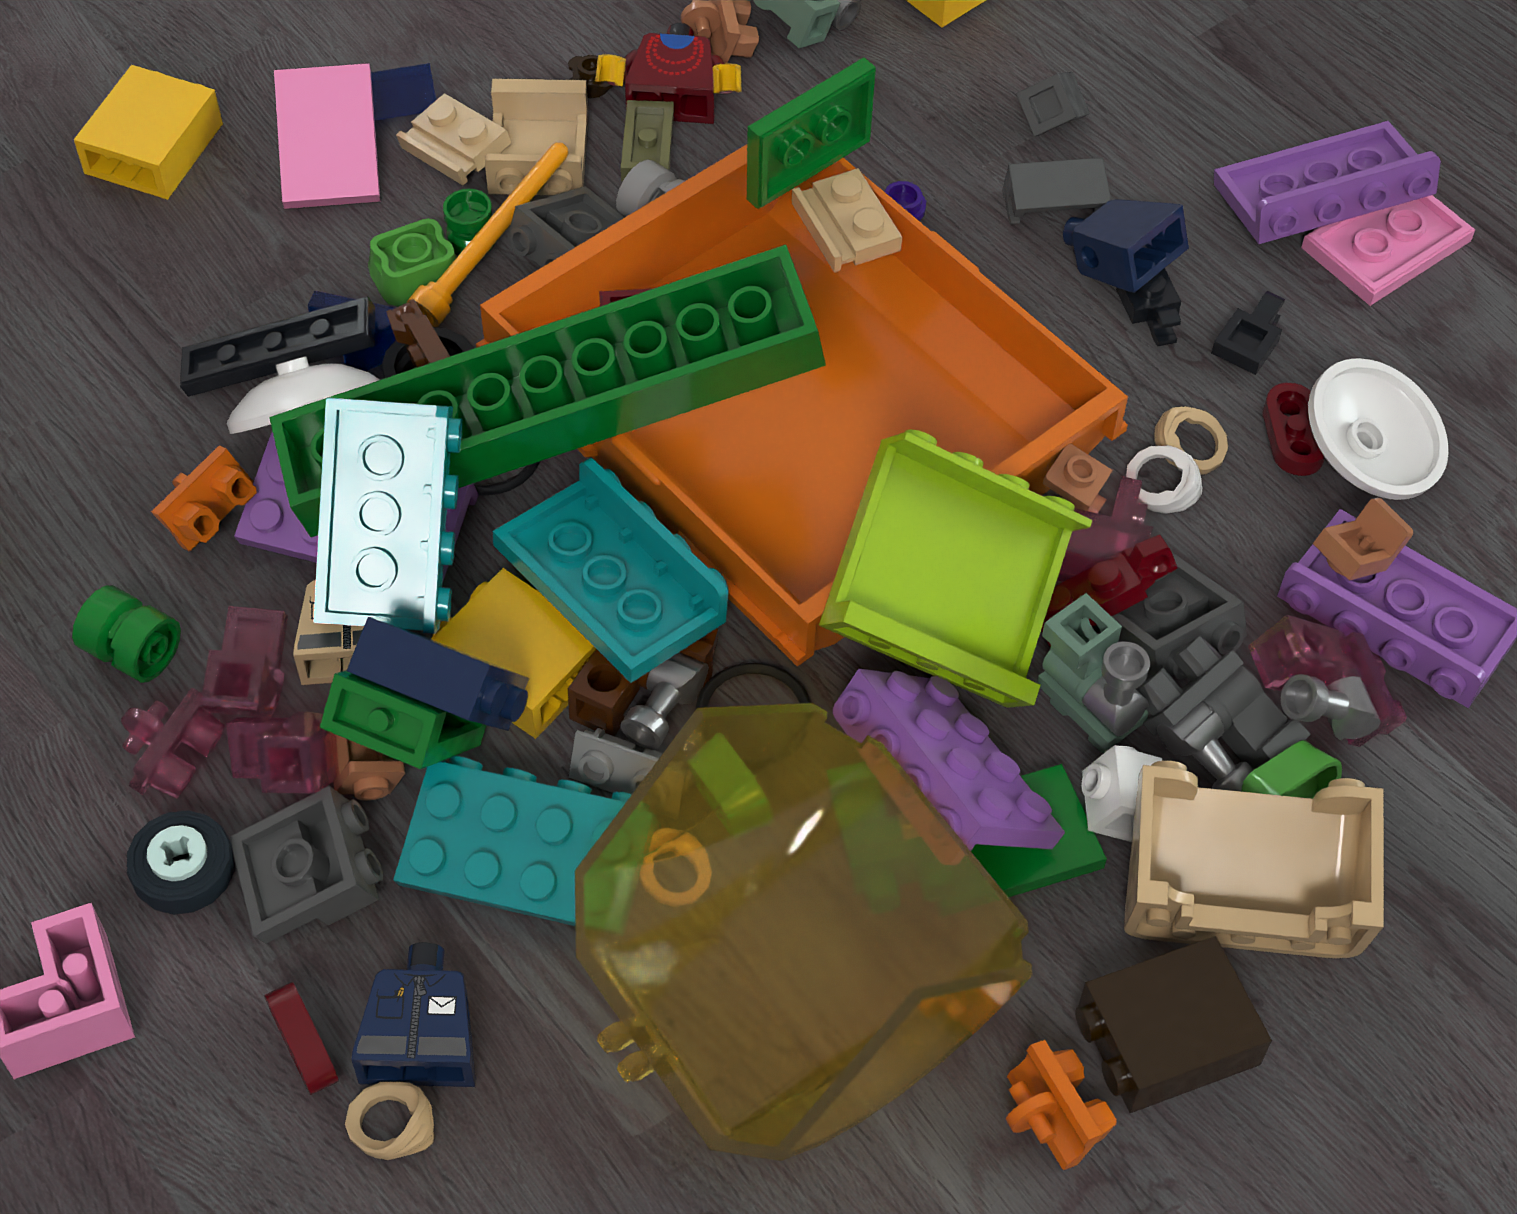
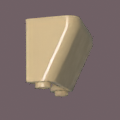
[1124,761,1384,958]

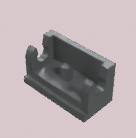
[1002,158,1111,225]

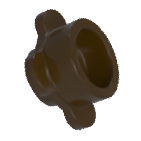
[568,55,613,98]

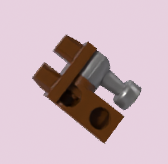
[567,628,718,750]

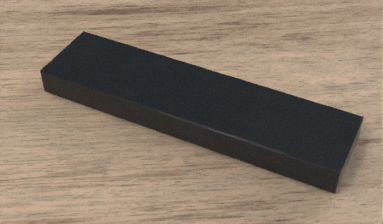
[180,296,376,397]

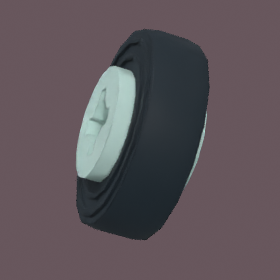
[127,810,234,915]

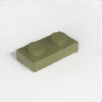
[621,100,674,181]

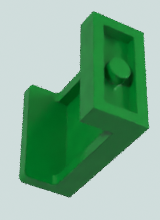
[320,670,486,769]

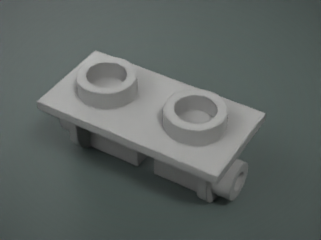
[569,728,689,814]

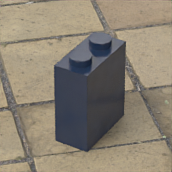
[346,617,529,731]

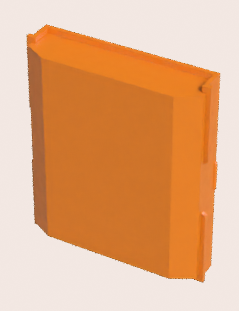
[476,144,1128,667]

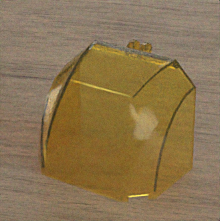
[575,703,1033,1161]

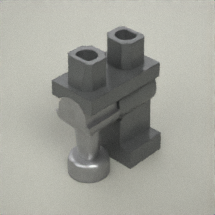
[1136,636,1311,792]

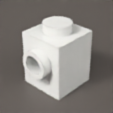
[1081,745,1162,842]

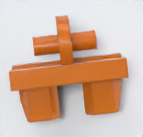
[151,446,257,552]
[1006,1040,1116,1170]

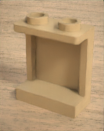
[485,79,589,195]

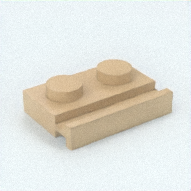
[396,93,511,185]
[792,168,902,272]

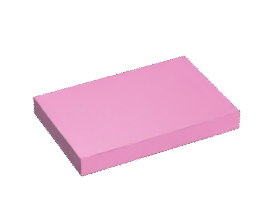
[274,63,381,209]
[1301,195,1475,306]

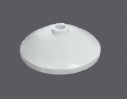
[227,356,380,434]
[1308,358,1448,500]

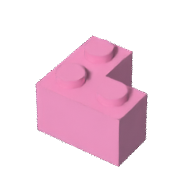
[0,903,135,1079]

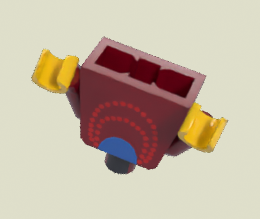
[595,23,742,124]

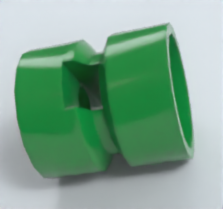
[72,585,181,683]

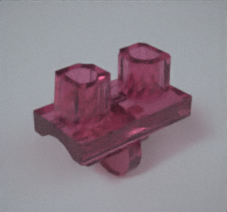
[121,688,226,799]

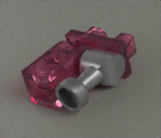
[1248,615,1407,747]

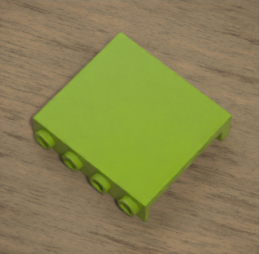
[819,429,1092,708]

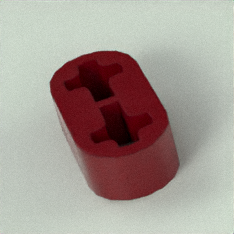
[264,982,339,1095]

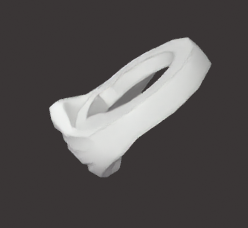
[1125,445,1202,514]

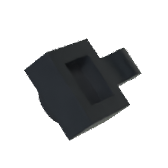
[1116,268,1181,346]
[1211,291,1285,375]

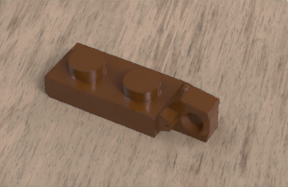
[386,299,450,368]

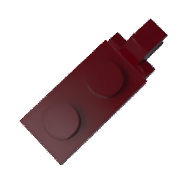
[1041,534,1178,647]

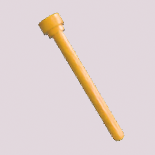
[407,142,568,327]

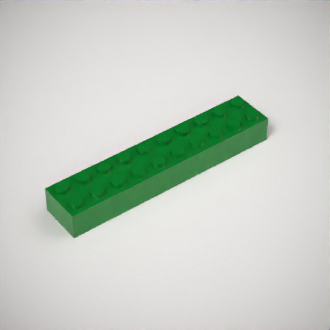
[269,245,826,537]

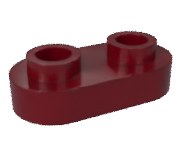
[1263,383,1325,476]

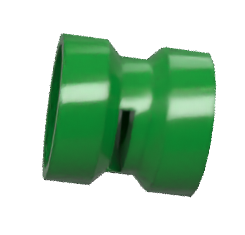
[443,189,494,255]

